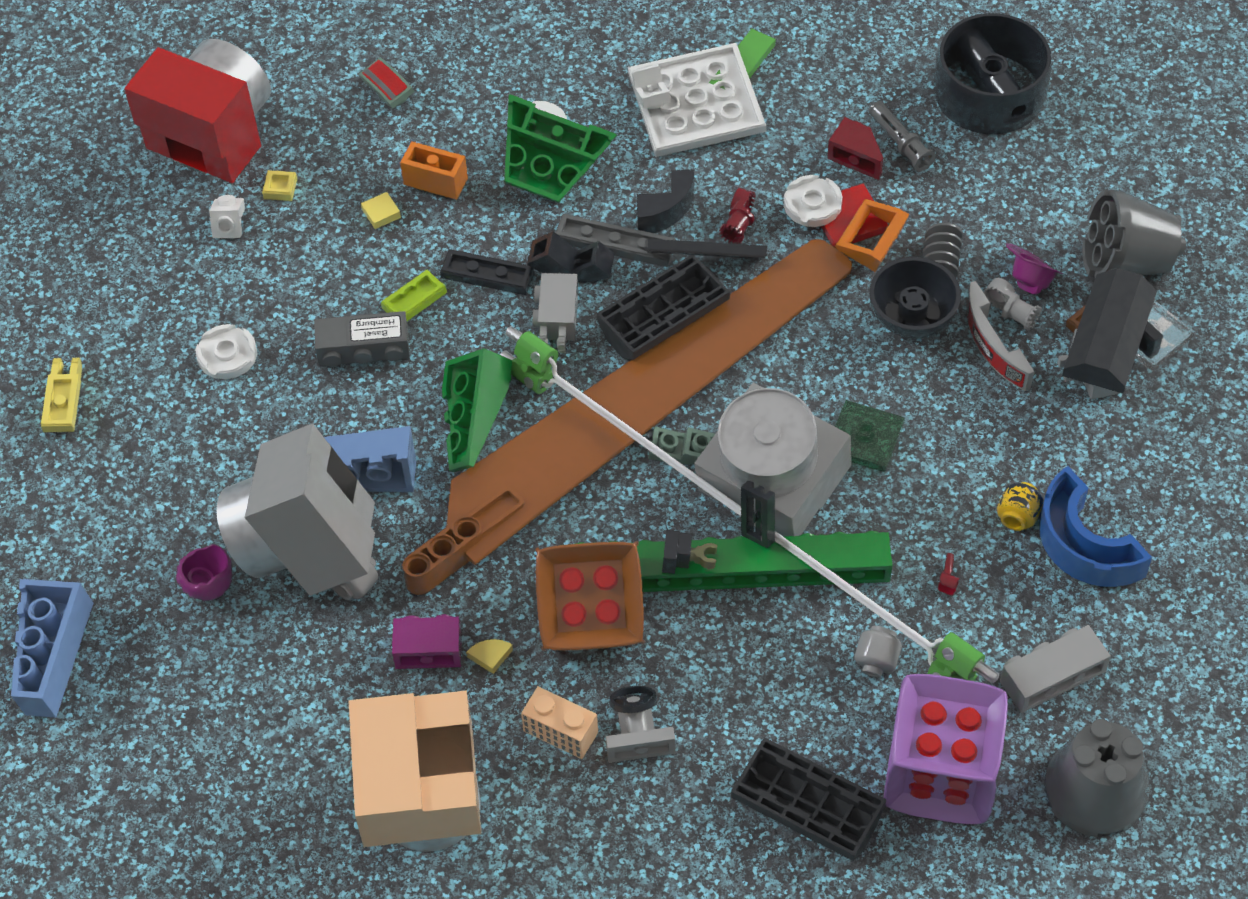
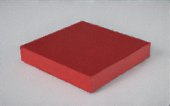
[821,183,889,248]

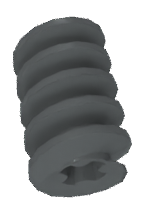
[922,223,963,278]

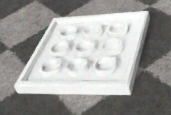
[628,43,766,157]

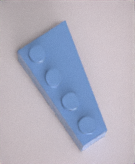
[324,426,416,492]
[11,579,93,718]

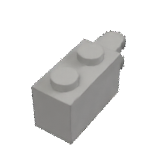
[532,273,578,353]

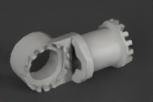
[983,278,1042,331]

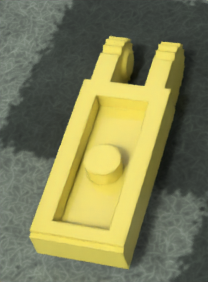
[41,358,82,432]

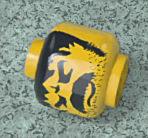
[997,482,1044,531]

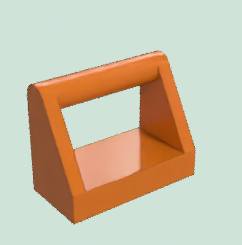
[835,199,910,272]

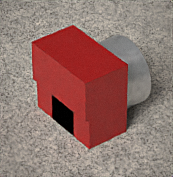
[124,39,271,184]

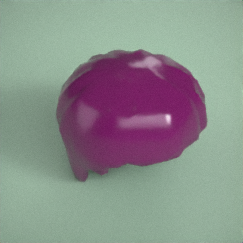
[176,544,232,601]

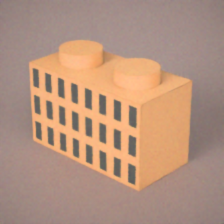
[521,686,598,759]

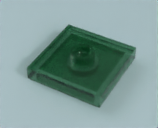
[835,400,905,473]

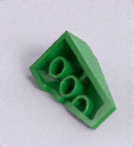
[442,348,512,472]

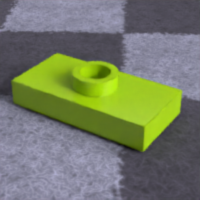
[381,270,447,321]

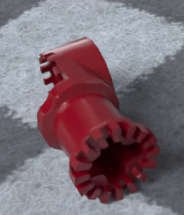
[719,187,756,244]

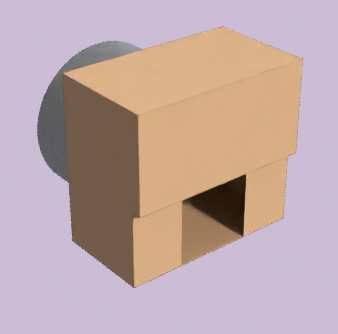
[349,690,482,852]

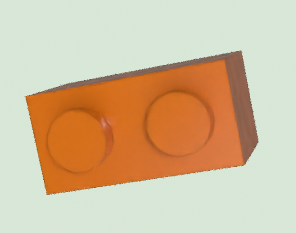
[400,141,468,200]

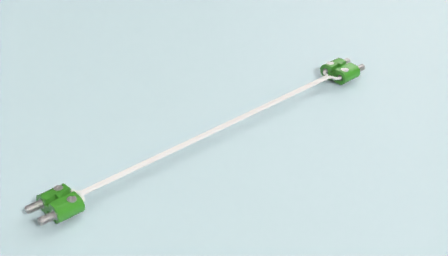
[500,326,999,683]

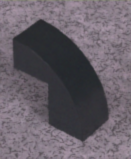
[637,169,694,233]
[527,231,615,282]

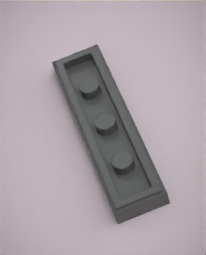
[555,214,676,267]

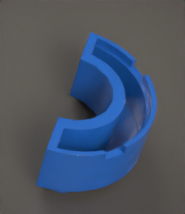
[1039,466,1152,587]

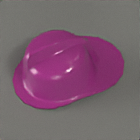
[1006,243,1063,295]

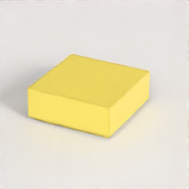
[262,170,297,201]
[361,192,401,229]

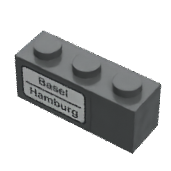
[314,311,410,367]

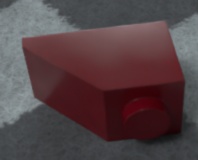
[827,117,883,180]

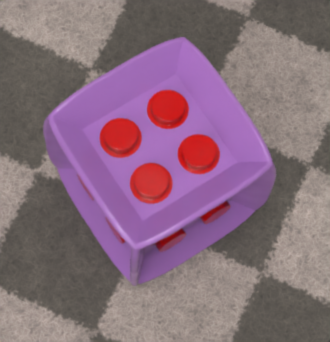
[883,674,1008,824]

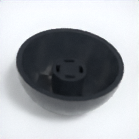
[869,257,961,338]

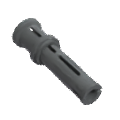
[869,101,936,172]

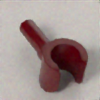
[937,553,960,596]

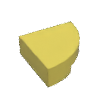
[466,639,513,674]

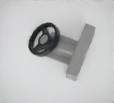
[606,686,675,763]

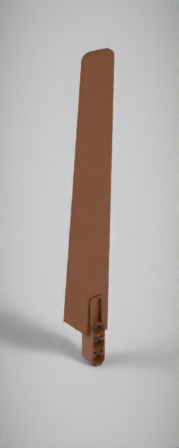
[402,239,852,595]

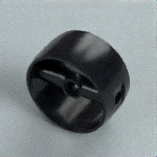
[934,13,1052,134]

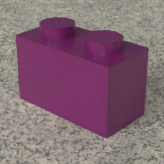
[392,614,462,669]

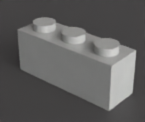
[1000,625,1111,713]

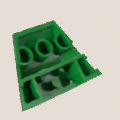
[504,94,617,203]

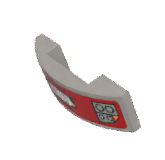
[967,281,1034,391]

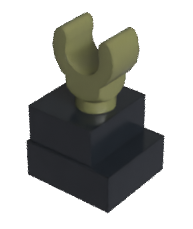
[662,530,717,574]

